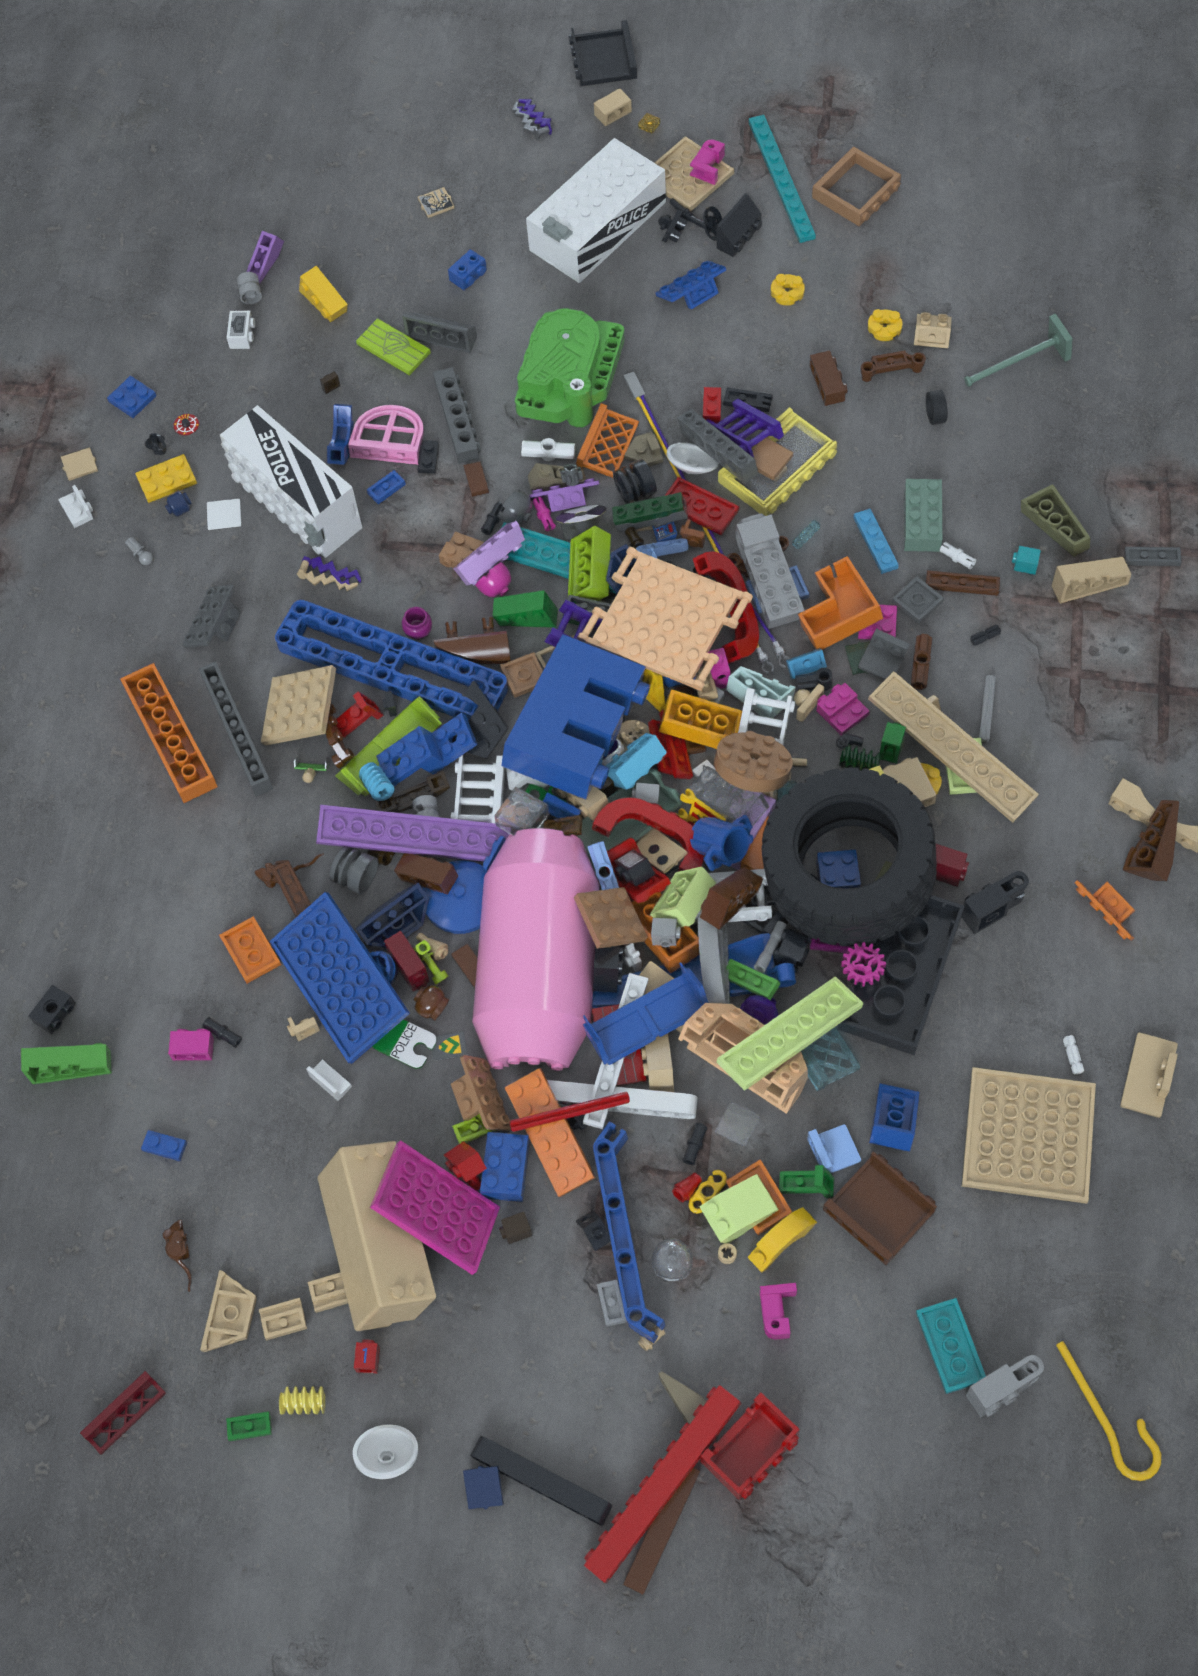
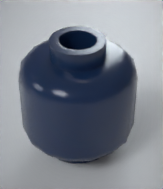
[164,490,192,517]

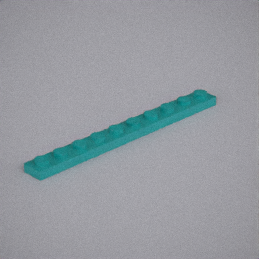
[749,115,816,243]

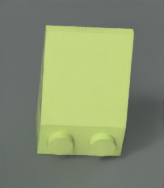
[700,1174,779,1243]

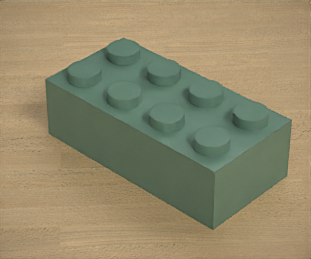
[904,479,942,552]

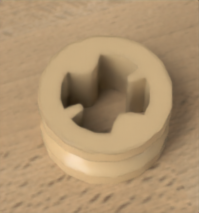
[718,1243,737,1264]

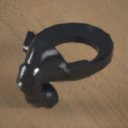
[145,433,167,455]

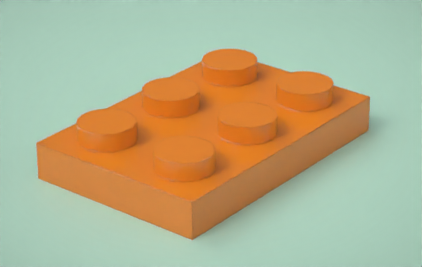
[219,916,281,984]
[726,1159,792,1235]

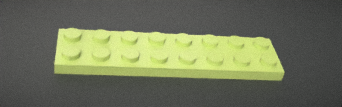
[716,977,863,1091]

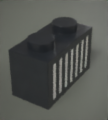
[614,849,655,886]

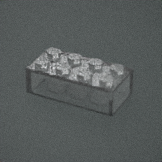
[684,766,770,825]

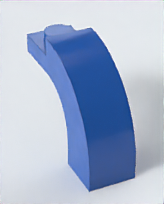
[327,404,354,465]

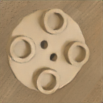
[616,720,650,752]

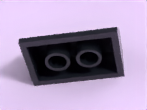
[717,193,762,257]

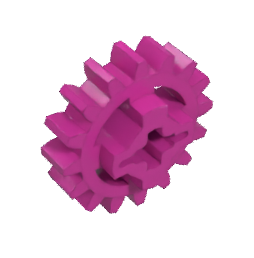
[841,942,886,986]

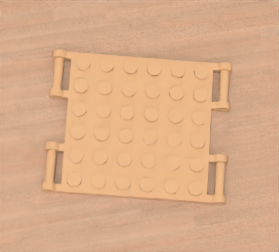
[577,547,753,691]

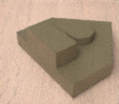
[624,432,663,466]

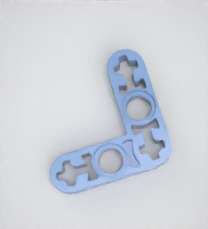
[636,538,688,558]

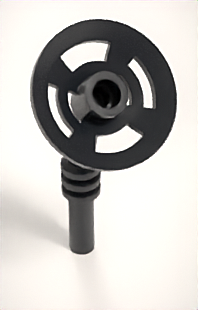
[670,198,722,241]

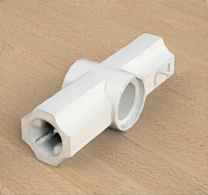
[521,438,576,461]

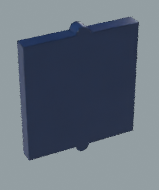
[463,1465,504,1510]

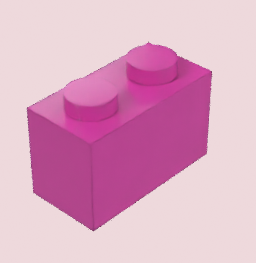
[168,1029,214,1060]

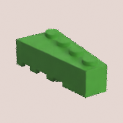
[21,1043,112,1084]

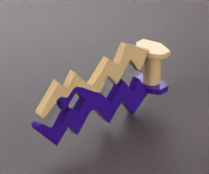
[297,556,361,591]

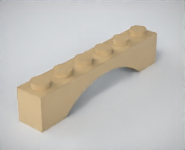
[1109,778,1198,853]

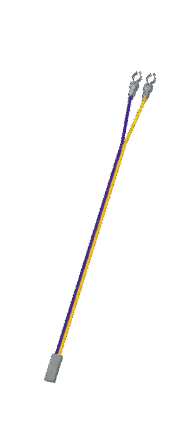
[624,372,790,674]

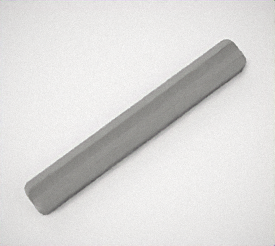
[979,675,996,743]

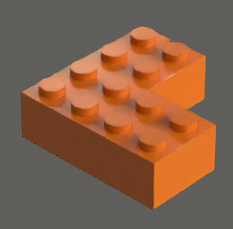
[798,556,883,650]

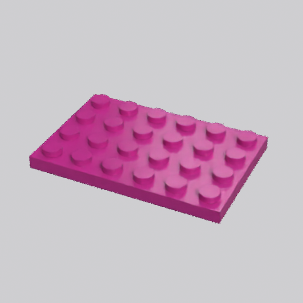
[370,1140,500,1275]

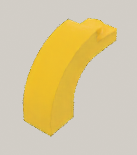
[748,1207,817,1273]

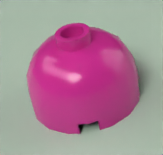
[475,562,511,597]

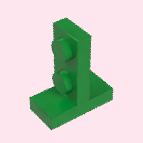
[779,1165,835,1198]

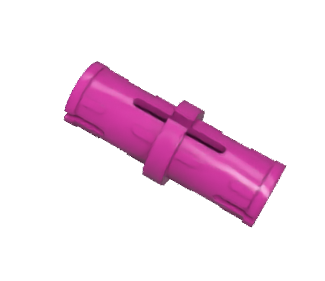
[532,497,556,531]

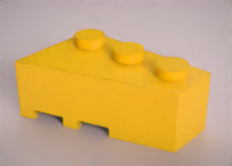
[299,266,348,322]

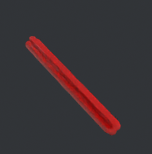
[510,1092,630,1132]

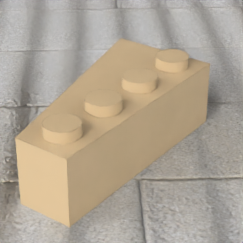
[1052,557,1131,604]

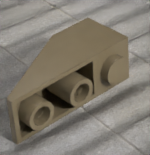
[528,463,586,492]

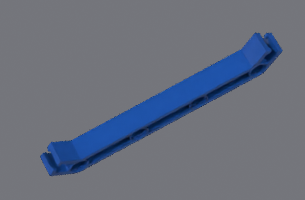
[593,1121,665,1343]

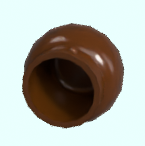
[413,985,450,1021]

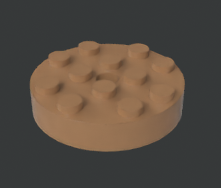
[714,731,793,792]

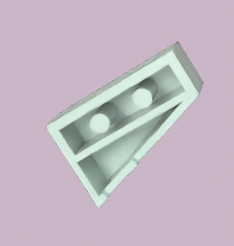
[726,666,796,718]

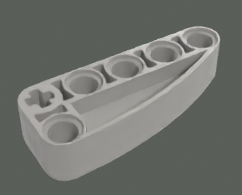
[698,914,730,1004]

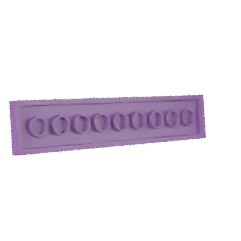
[316,805,512,861]

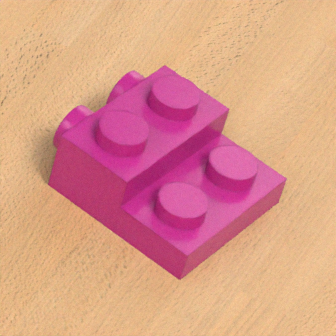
[816,683,870,736]

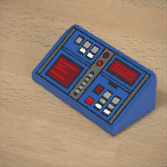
[652,521,677,542]

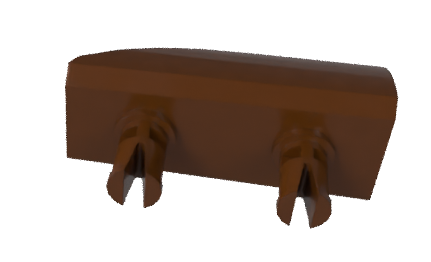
[434,617,511,664]

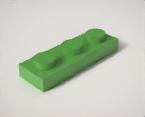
[726,959,780,1000]

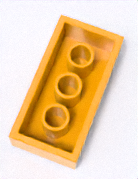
[659,690,742,749]

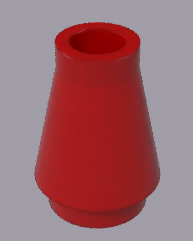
[672,1172,702,1202]

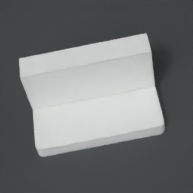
[306,1060,352,1101]

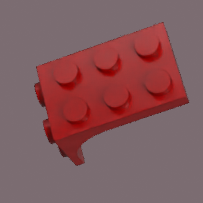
[605,838,671,903]

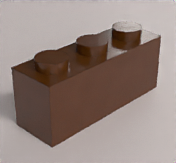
[809,350,848,406]
[394,853,458,895]

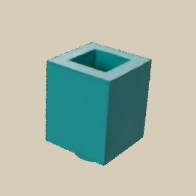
[1012,546,1041,575]

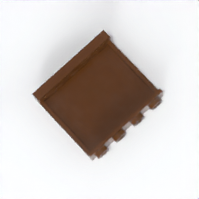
[823,1151,937,1266]

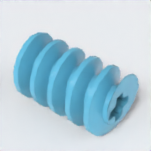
[359,762,394,801]

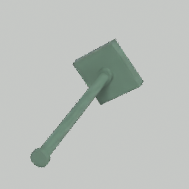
[964,313,1073,387]

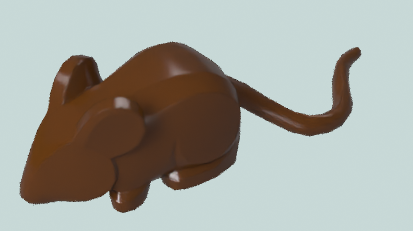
[255,853,324,888]
[163,1220,192,1292]

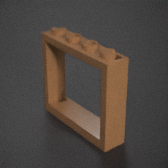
[812,147,901,226]

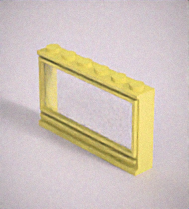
[718,407,837,516]

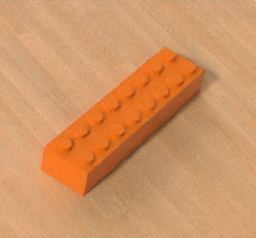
[120,663,218,803]

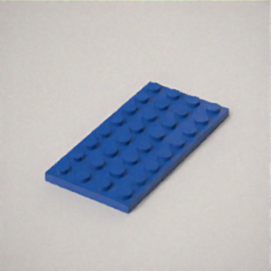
[269,892,410,1064]

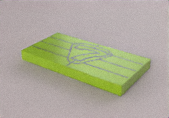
[356,318,431,376]

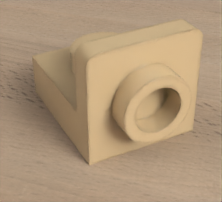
[287,1017,320,1041]

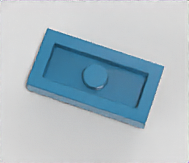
[786,648,827,679]

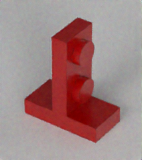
[336,691,384,738]

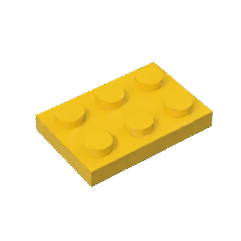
[135,454,197,503]

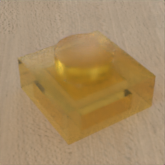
[638,113,660,134]

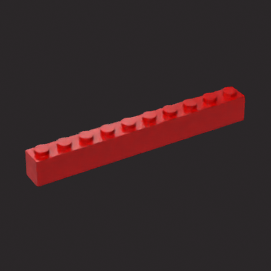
[584,1385,742,1583]

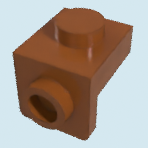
[680,519,705,548]

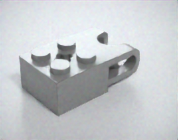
[966,1355,1044,1418]

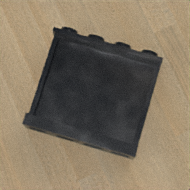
[569,20,637,86]

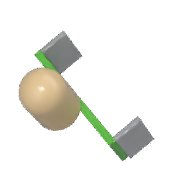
[294,755,329,783]

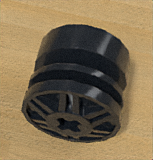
[613,459,657,504]

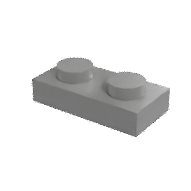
[597,1280,627,1327]

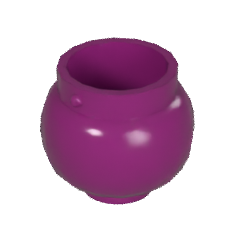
[401,607,433,640]

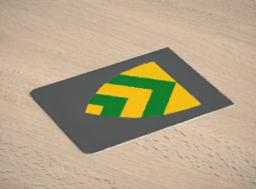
[432,1031,468,1061]

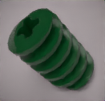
[839,744,881,771]

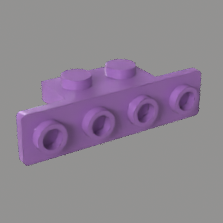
[529,478,600,512]

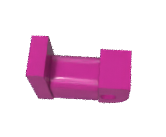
[690,140,725,185]
[759,1283,797,1340]

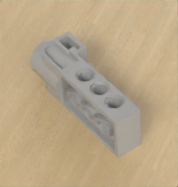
[735,513,805,629]

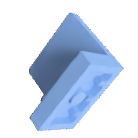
[807,1124,861,1173]

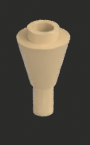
[416,933,448,961]

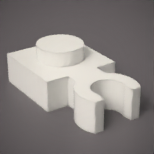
[623,943,642,972]

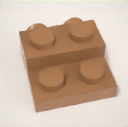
[439,532,484,568]

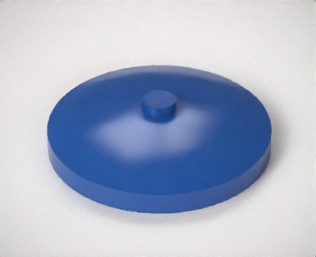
[423,860,486,934]

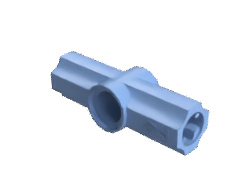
[587,841,619,890]

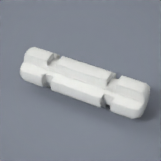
[1063,1035,1084,1075]

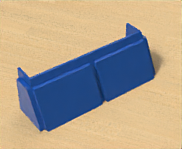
[583,963,708,1065]

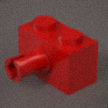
[444,1141,487,1191]

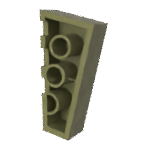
[1021,484,1090,557]

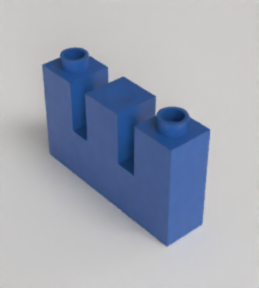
[501,634,650,800]

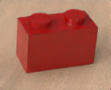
[703,387,721,424]

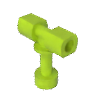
[413,940,449,985]

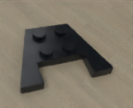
[452,681,509,759]

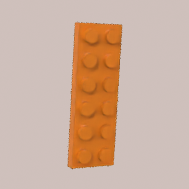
[505,1068,596,1197]

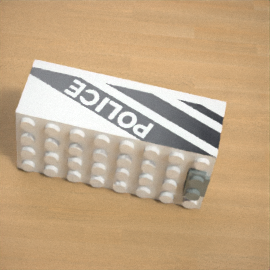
[526,138,666,283]
[220,405,362,558]

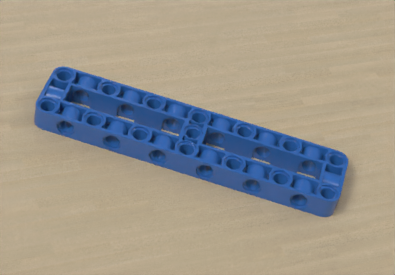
[275,600,508,721]

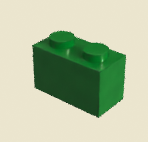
[880,722,906,764]

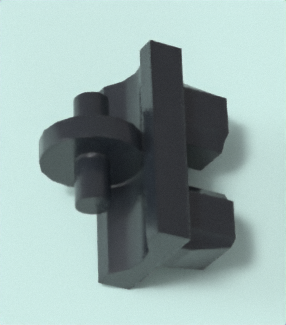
[658,210,688,243]

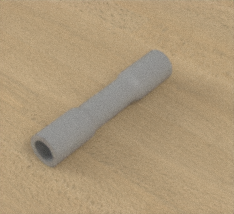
[754,921,788,973]

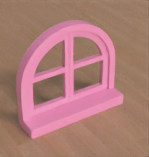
[348,405,424,465]

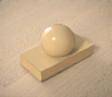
[794,684,824,722]

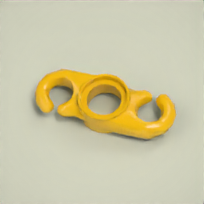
[688,1170,727,1214]

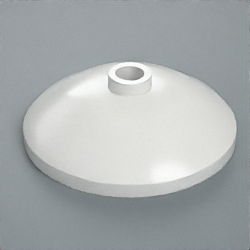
[667,443,719,474]
[353,1425,418,1479]

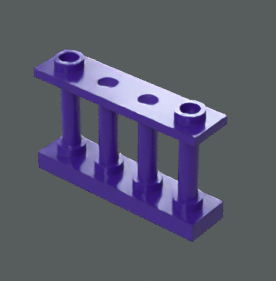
[706,399,784,458]
[544,600,603,647]

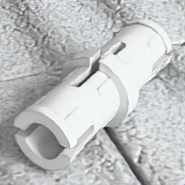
[940,542,976,569]

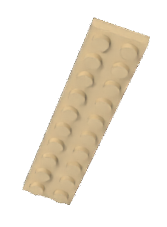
[868,671,1039,823]

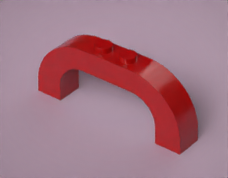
[693,551,759,663]
[592,798,704,872]

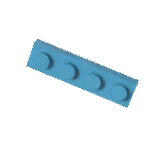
[853,509,899,574]

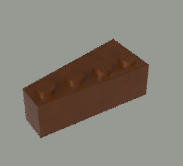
[700,867,764,930]

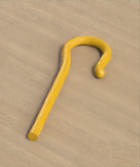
[1056,1341,1162,1481]

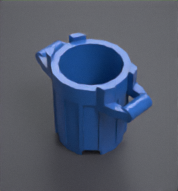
[690,815,753,871]

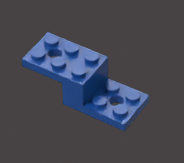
[376,713,478,786]

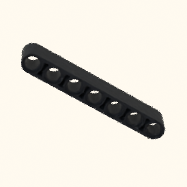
[470,1436,613,1526]

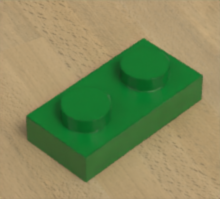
[226,1411,272,1442]

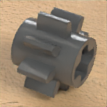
[560,464,583,486]

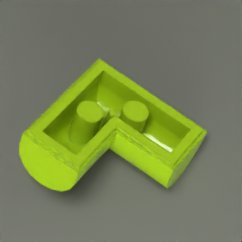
[452,1114,497,1144]

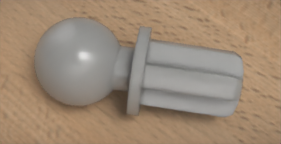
[125,537,153,565]

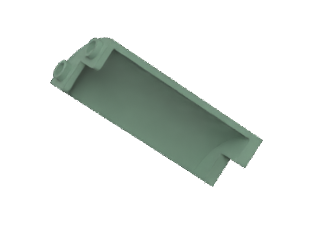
[563,768,682,873]

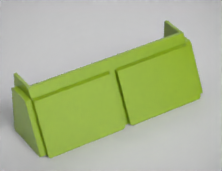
[335,696,442,796]

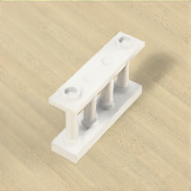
[738,688,795,759]
[451,755,505,824]
[694,869,772,925]

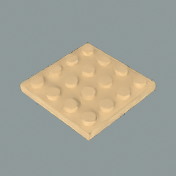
[655,136,734,211]
[261,665,336,746]

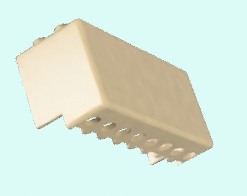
[318,1141,436,1331]

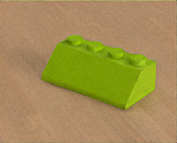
[568,526,611,601]

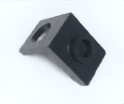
[576,1210,611,1251]

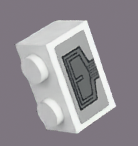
[227,311,255,349]

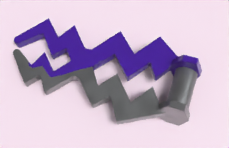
[512,99,552,141]

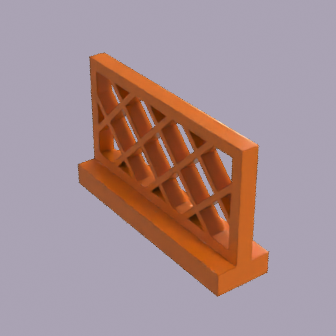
[576,403,639,478]

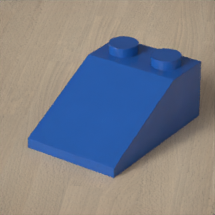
[869,1083,920,1152]

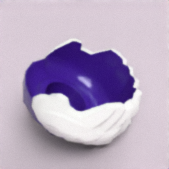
[602,739,625,766]

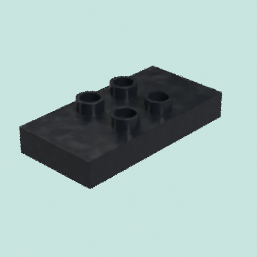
[838,895,965,1056]

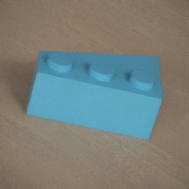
[605,733,667,790]

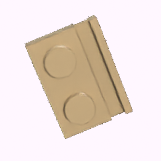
[308,1272,348,1313]
[259,1298,307,1341]

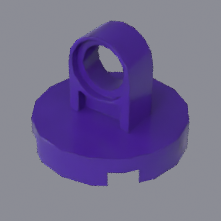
[740,995,779,1025]

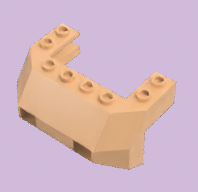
[679,1003,808,1114]

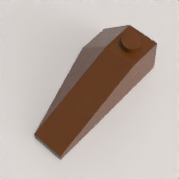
[1123,800,1179,881]

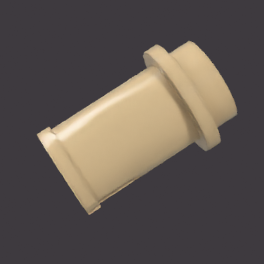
[638,1325,665,1351]

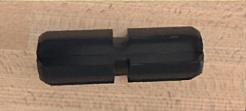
[970,624,1001,646]

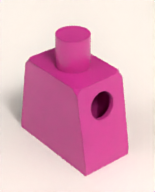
[708,648,731,689]

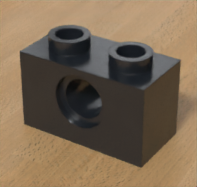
[28,985,76,1034]

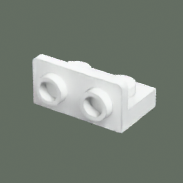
[58,485,93,528]

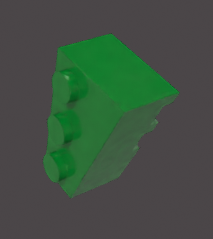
[492,590,558,628]

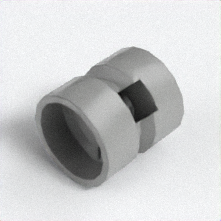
[237,272,262,305]
[412,795,439,817]

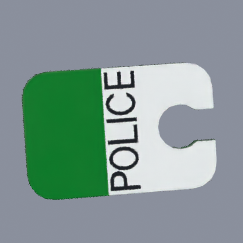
[372,1020,437,1069]

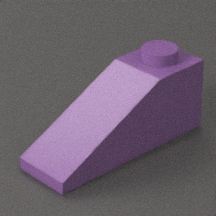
[247,231,284,284]

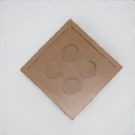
[574,887,648,949]

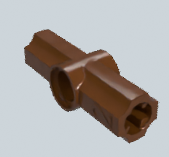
[911,634,932,690]

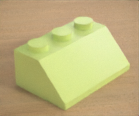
[650,867,716,927]

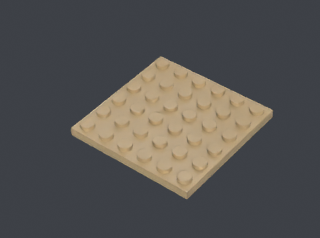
[961,1067,1096,1204]

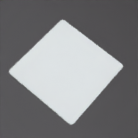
[207,499,241,530]

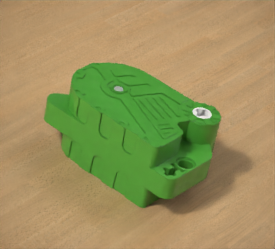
[515,308,625,428]

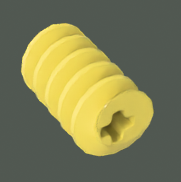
[279,1386,325,1415]

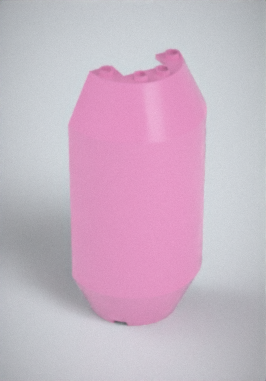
[472,828,600,1071]

